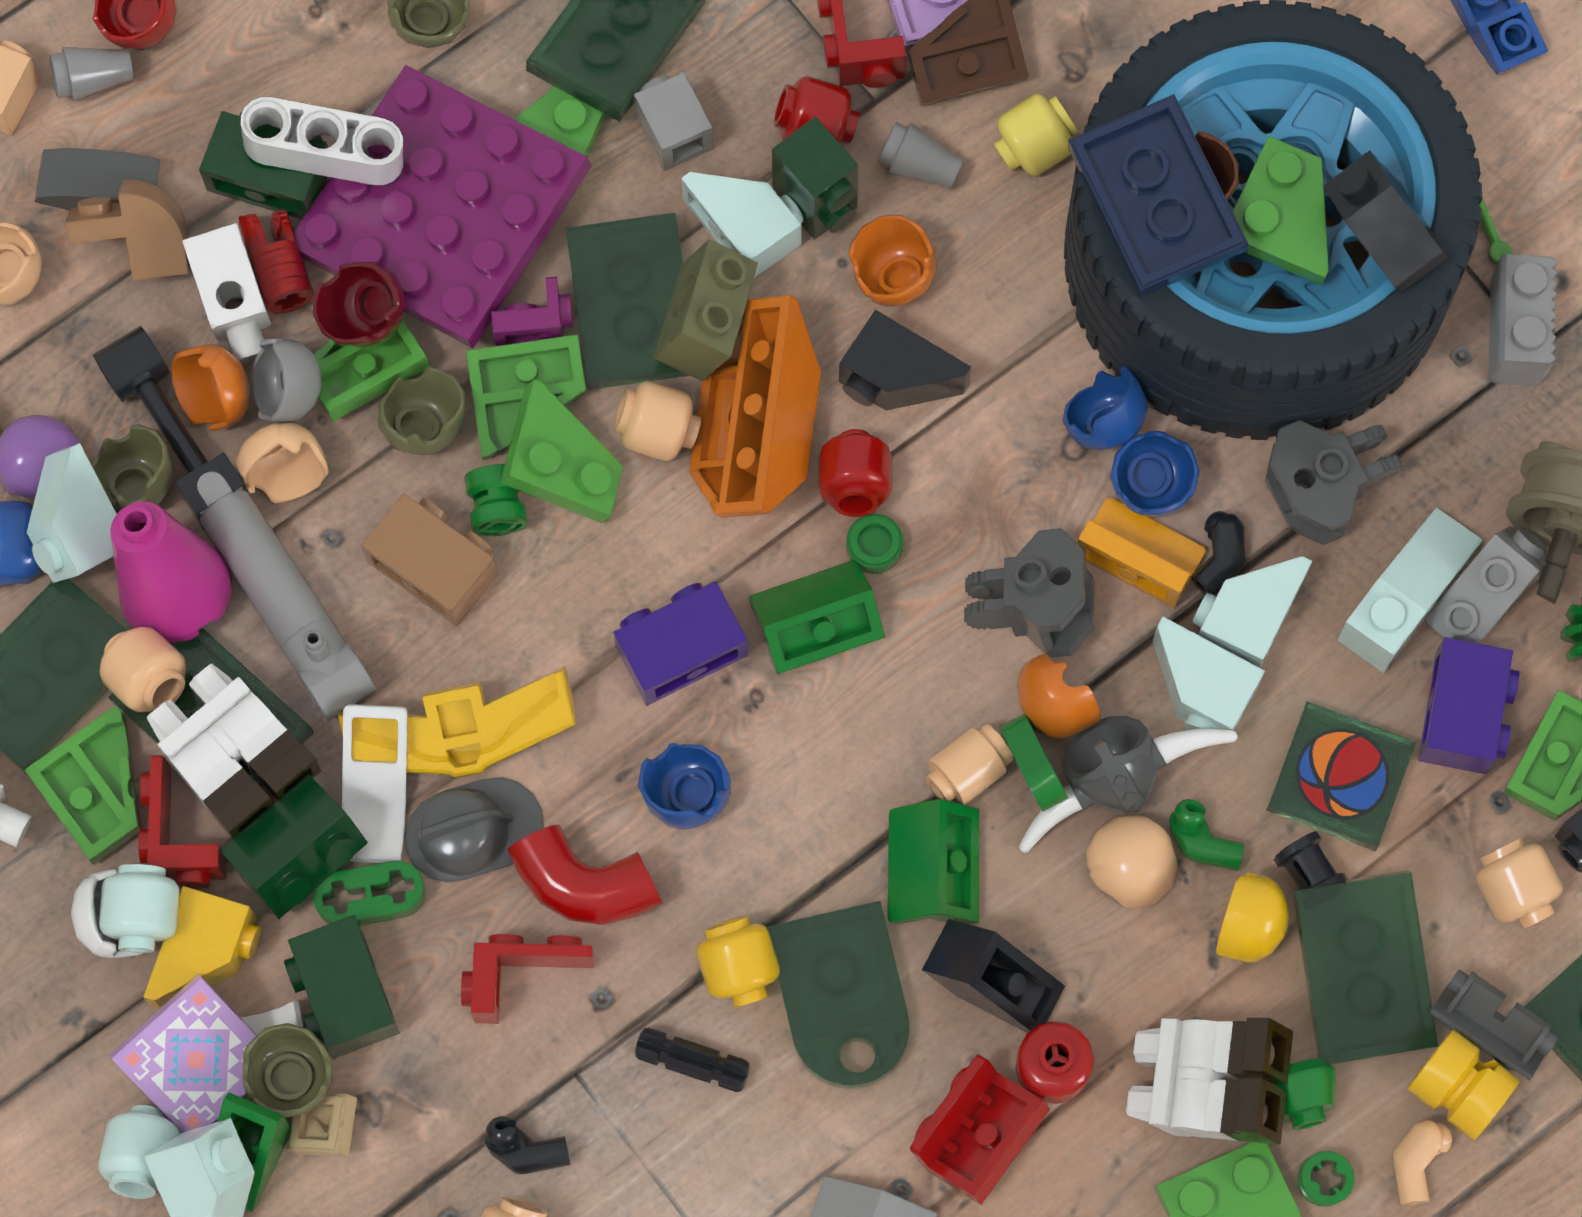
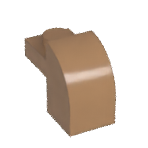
[65,180,191,281]

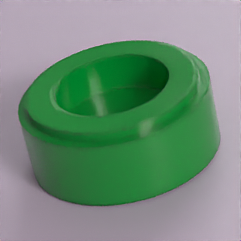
[846,514,903,574]

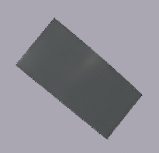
[35,148,160,210]

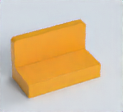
[1077,498,1206,609]

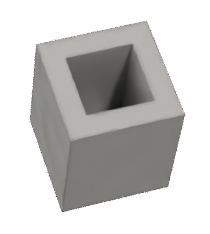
[634,72,714,171]

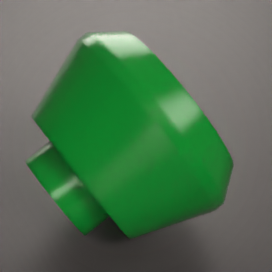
[1265,1059,1337,1130]

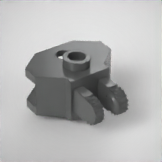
[1265,420,1404,545]
[964,528,1095,657]

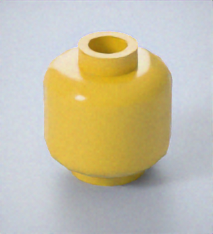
[695,916,780,1007]

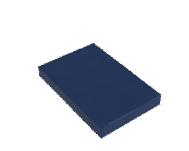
[1068,94,1248,297]

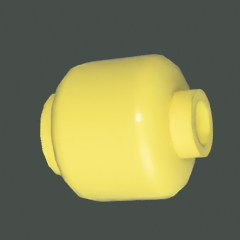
[994,93,1080,176]

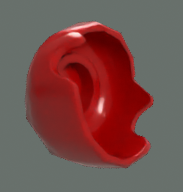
[93,0,177,50]

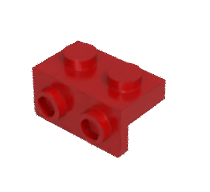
[910,1054,1050,1205]

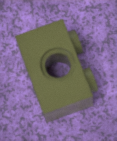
[653,239,758,381]

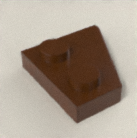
[907,0,1029,106]

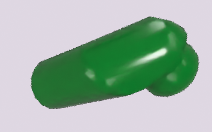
[1169,799,1244,871]

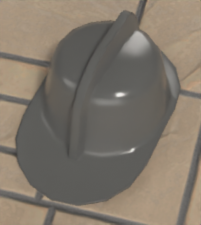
[405,777,543,883]

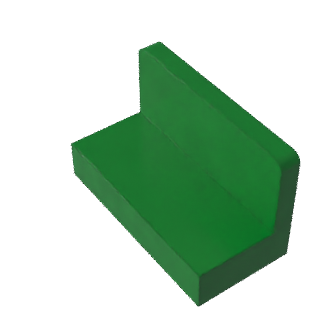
[749,561,885,674]
[888,799,979,924]

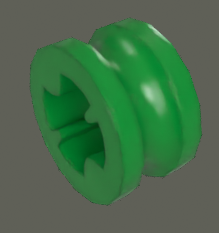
[1297,1151,1355,1206]

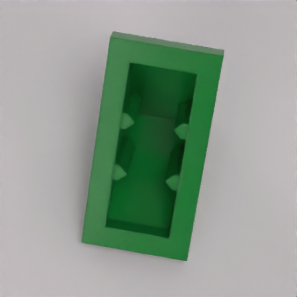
[217,1092,291,1212]

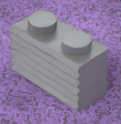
[1489,254,1558,386]

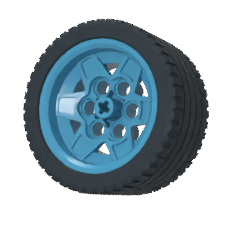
[1064,0,1482,440]

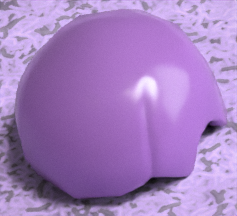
[0,415,79,500]

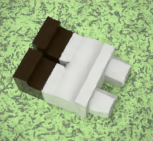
[147,664,321,839]
[1126,1018,1293,1145]

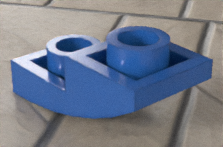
[1451,0,1548,75]

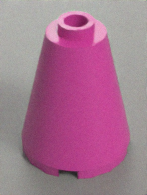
[110,502,232,643]

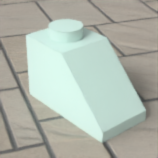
[681,172,804,278]
[27,443,117,583]
[1192,556,1312,668]
[1152,616,1265,744]
[143,1118,255,1217]

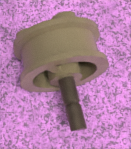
[1506,441,1582,604]

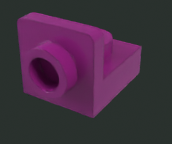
[491,276,573,346]

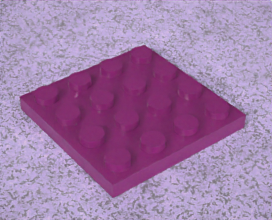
[294,65,592,348]

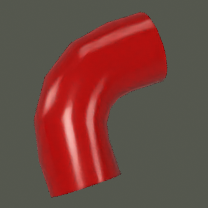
[507,824,663,925]

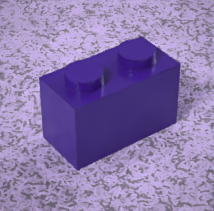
[613,581,748,706]
[1418,637,1520,774]

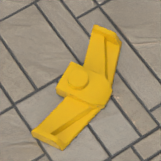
[337,666,576,778]

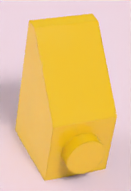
[143,886,261,1010]

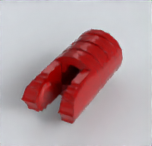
[238,210,314,314]

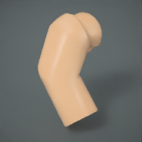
[1392,1120,1452,1206]

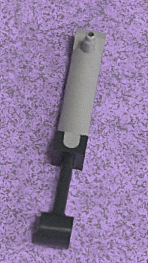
[92,325,377,721]

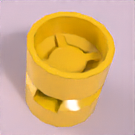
[1406,1028,1521,1141]

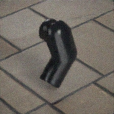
[1191,511,1245,595]
[485,1116,571,1174]

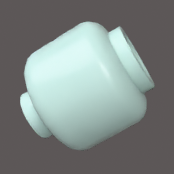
[99,864,180,953]
[98,1105,181,1199]

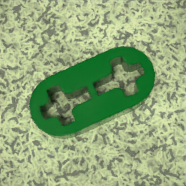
[999,714,1069,812]
[313,861,426,926]

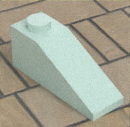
[1337,507,1483,674]

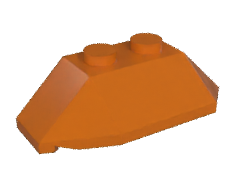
[689,295,821,518]

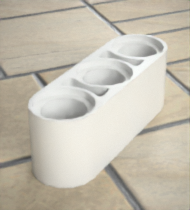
[241,97,403,185]

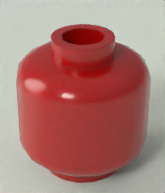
[773,76,859,144]
[818,429,893,517]
[1015,1021,1094,1104]

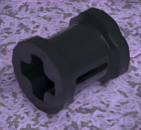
[1273,831,1349,909]

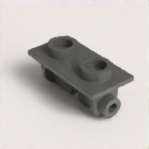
[1430,969,1559,1080]

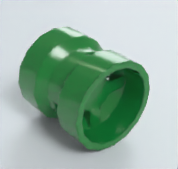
[464,464,528,537]

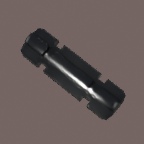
[635,1027,750,1092]

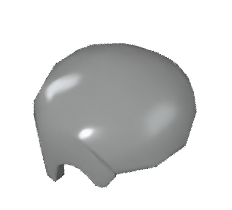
[250,338,322,424]

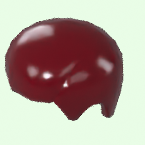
[313,262,405,347]

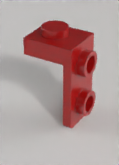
[817,0,906,88]
[138,755,227,889]
[461,934,595,1024]

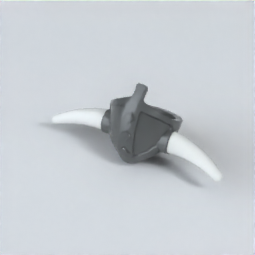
[1019,716,1238,853]

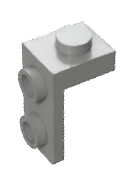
[1426,526,1547,644]

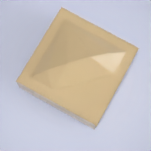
[287,1093,357,1157]

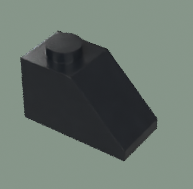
[1323,150,1448,293]
[839,309,971,411]
[922,919,1065,1033]

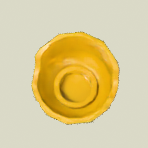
[1216,873,1290,963]

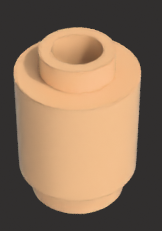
[925,724,1014,805]

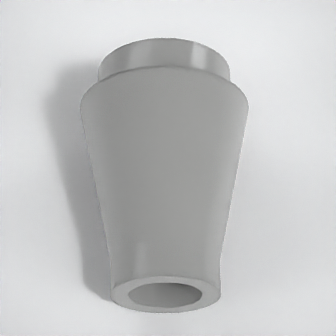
[49,47,133,101]
[877,122,964,190]

